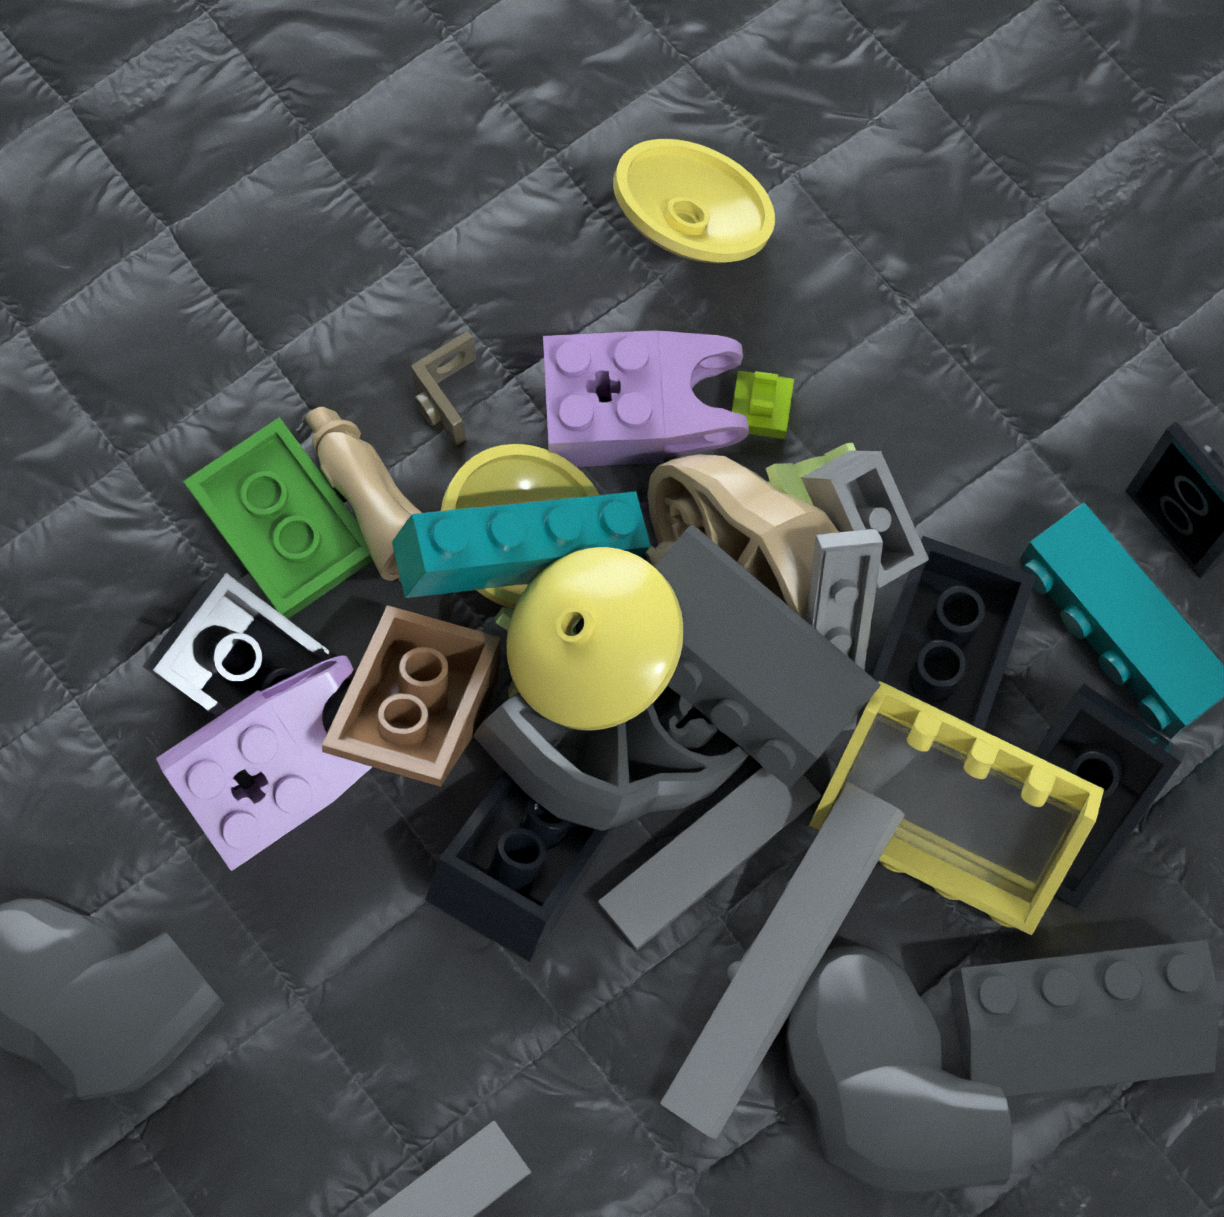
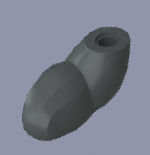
[474,685,749,831]
[0,898,225,1099]
[784,946,1013,1193]

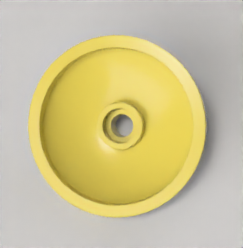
[613,139,775,263]
[441,444,599,609]
[507,547,683,730]

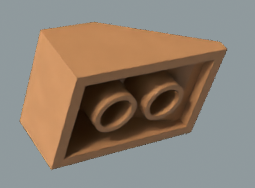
[322,605,501,787]

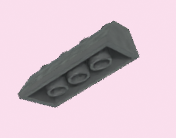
[654,524,881,789]
[949,940,1220,1097]

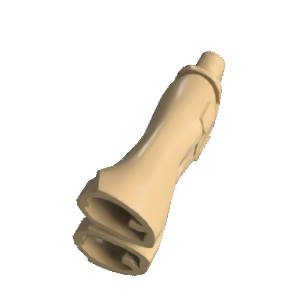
[306,407,422,582]

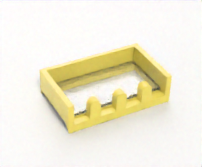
[809,681,1104,935]

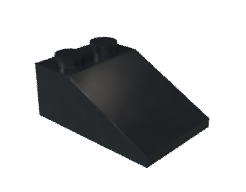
[1125,422,1224,579]
[142,572,356,733]
[975,684,1185,909]
[425,771,614,962]

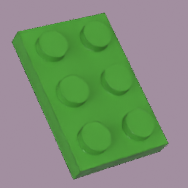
[183,417,373,619]

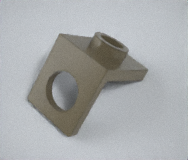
[411,331,476,446]

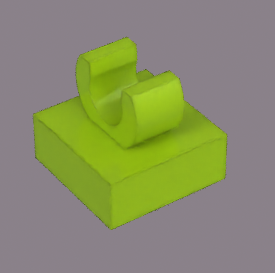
[732,371,794,439]

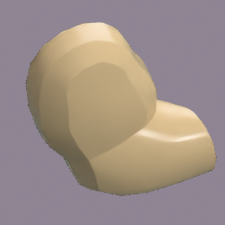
[648,454,872,648]

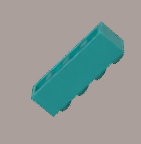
[392,492,651,598]
[1020,502,1224,740]

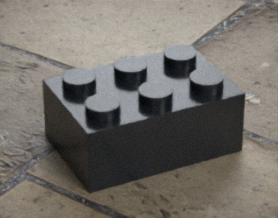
[857,536,1036,734]

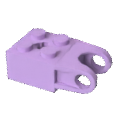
[543,330,749,467]
[156,655,372,871]

